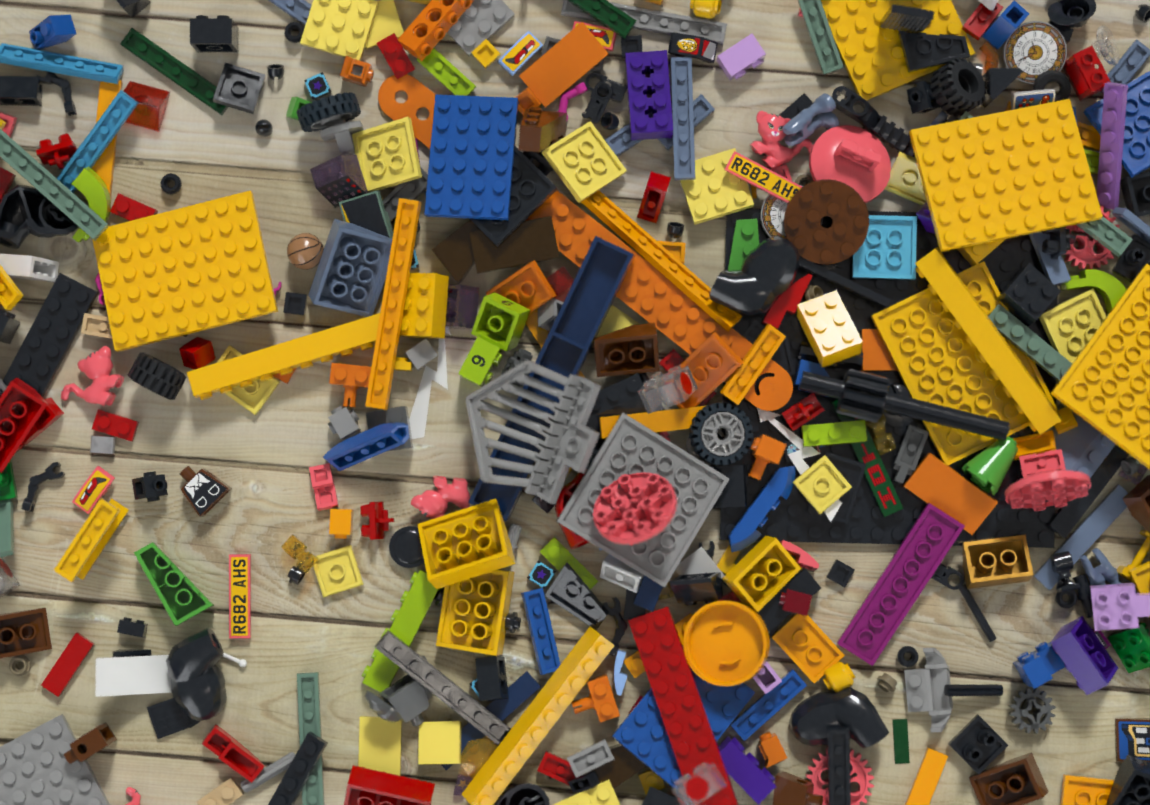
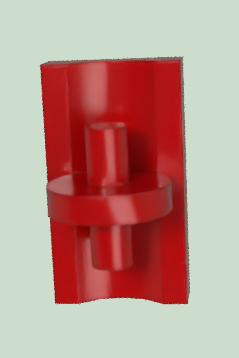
[36,133,78,169]
[781,393,825,431]
[360,501,395,540]

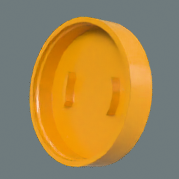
[683,600,770,686]

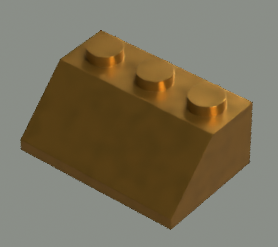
[962,535,1034,589]

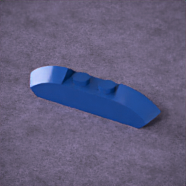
[323,422,409,471]
[728,466,795,552]

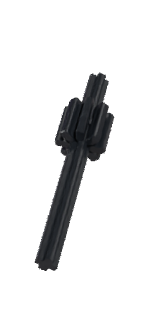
[799,369,1010,441]

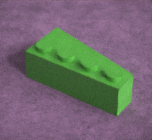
[134,542,214,626]

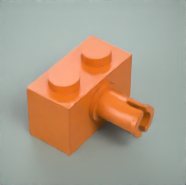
[329,363,371,408]
[749,434,787,481]
[572,674,620,723]

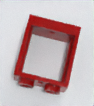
[1063,45,1111,101]

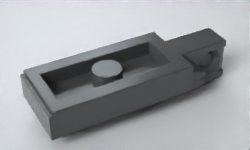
[893,424,929,484]

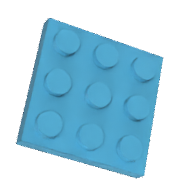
[852,215,917,280]

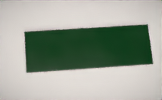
[893,719,910,764]

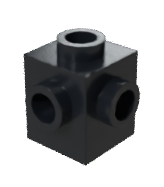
[907,81,941,114]
[132,471,168,502]

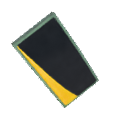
[339,190,393,239]

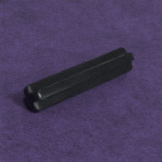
[944,684,1003,696]

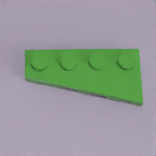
[728,219,759,271]

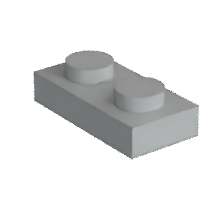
[567,739,614,777]

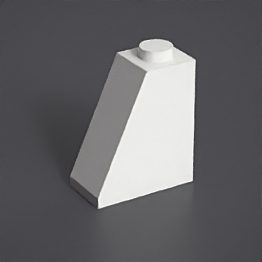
[0,254,59,282]

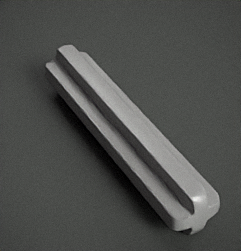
[240,752,296,793]

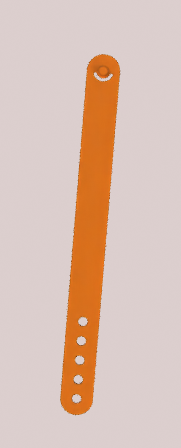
[378,74,793,411]

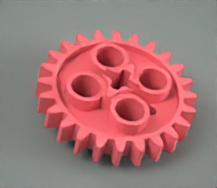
[1062,206,1120,270]
[805,748,874,805]

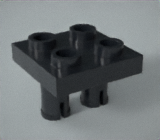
[1112,234,1150,282]
[948,714,1008,775]

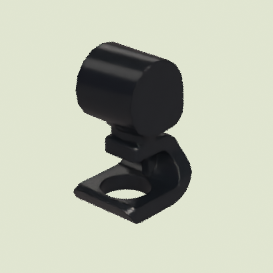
[1050,551,1080,593]

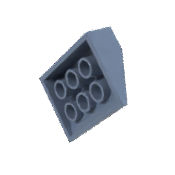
[308,219,392,317]
[1038,402,1116,478]

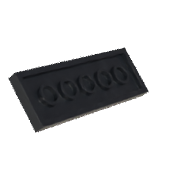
[3,273,99,397]

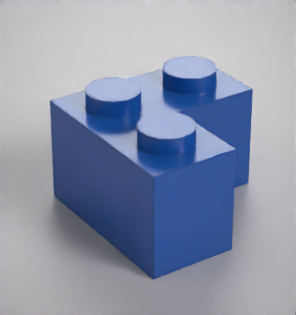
[1013,642,1065,689]

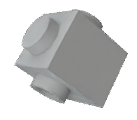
[328,406,361,439]

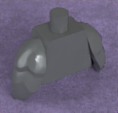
[365,656,433,726]

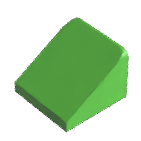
[286,97,312,121]

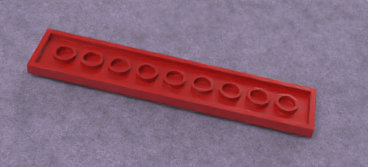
[628,606,738,805]

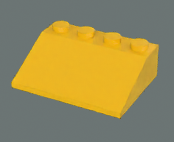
[417,499,515,589]
[436,569,515,656]

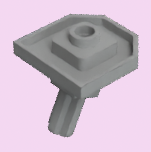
[320,120,364,168]

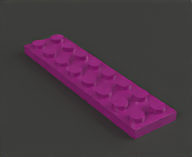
[837,503,965,666]

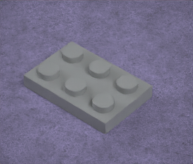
[447,0,515,57]

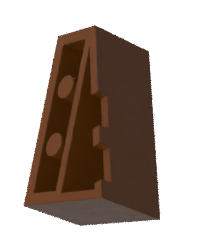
[518,107,567,152]

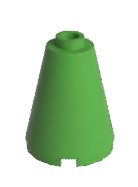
[961,436,1018,495]

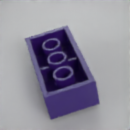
[625,50,673,140]

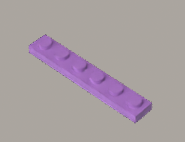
[1097,82,1128,210]

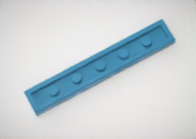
[0,43,124,84]
[57,90,139,193]

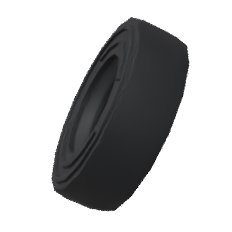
[1033,70,1071,101]

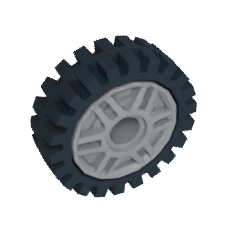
[297,92,361,132]
[689,403,753,465]

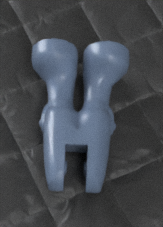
[782,93,839,146]
[1080,548,1137,593]

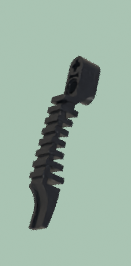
[831,86,915,158]

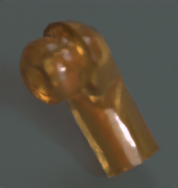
[979,42,999,71]

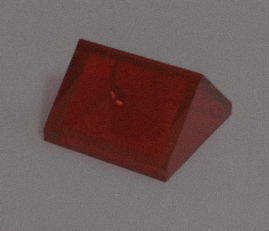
[124,81,170,132]

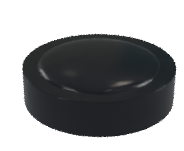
[389,526,425,568]

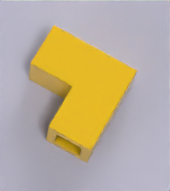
[716,545,740,574]

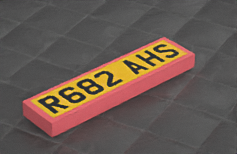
[724,151,802,204]
[229,554,251,638]

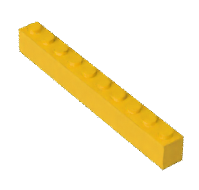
[915,247,1062,435]
[187,313,380,400]
[461,626,615,805]

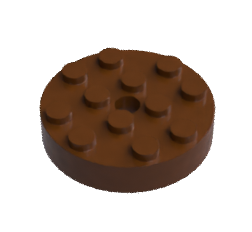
[784,179,869,264]

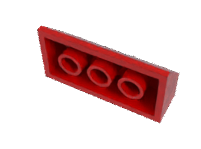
[0,377,48,473]
[344,765,435,805]

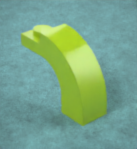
[72,166,111,243]
[1061,269,1126,316]

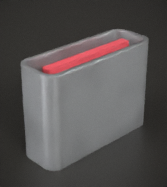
[90,436,116,454]

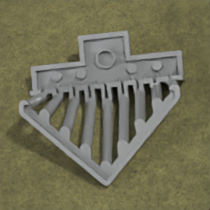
[466,360,601,504]

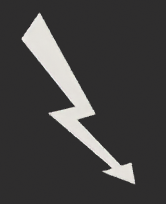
[409,324,451,439]
[757,408,842,522]

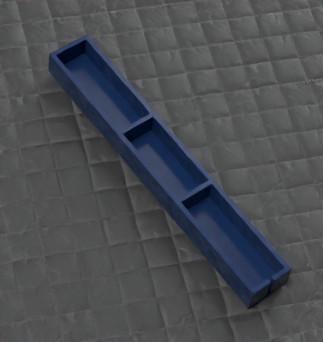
[468,236,635,521]

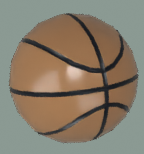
[287,233,324,270]

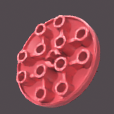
[809,125,891,203]
[1004,449,1091,511]
[593,472,677,546]

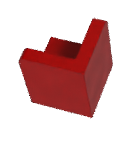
[179,337,216,370]

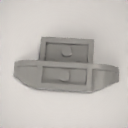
[904,648,953,732]

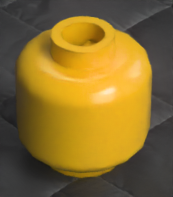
[690,0,722,19]
[823,662,856,692]

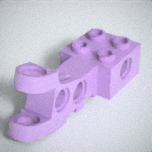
[1090,583,1150,631]

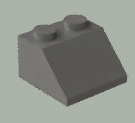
[366,406,413,452]

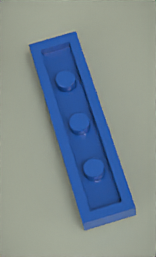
[521,588,561,675]
[730,669,807,741]

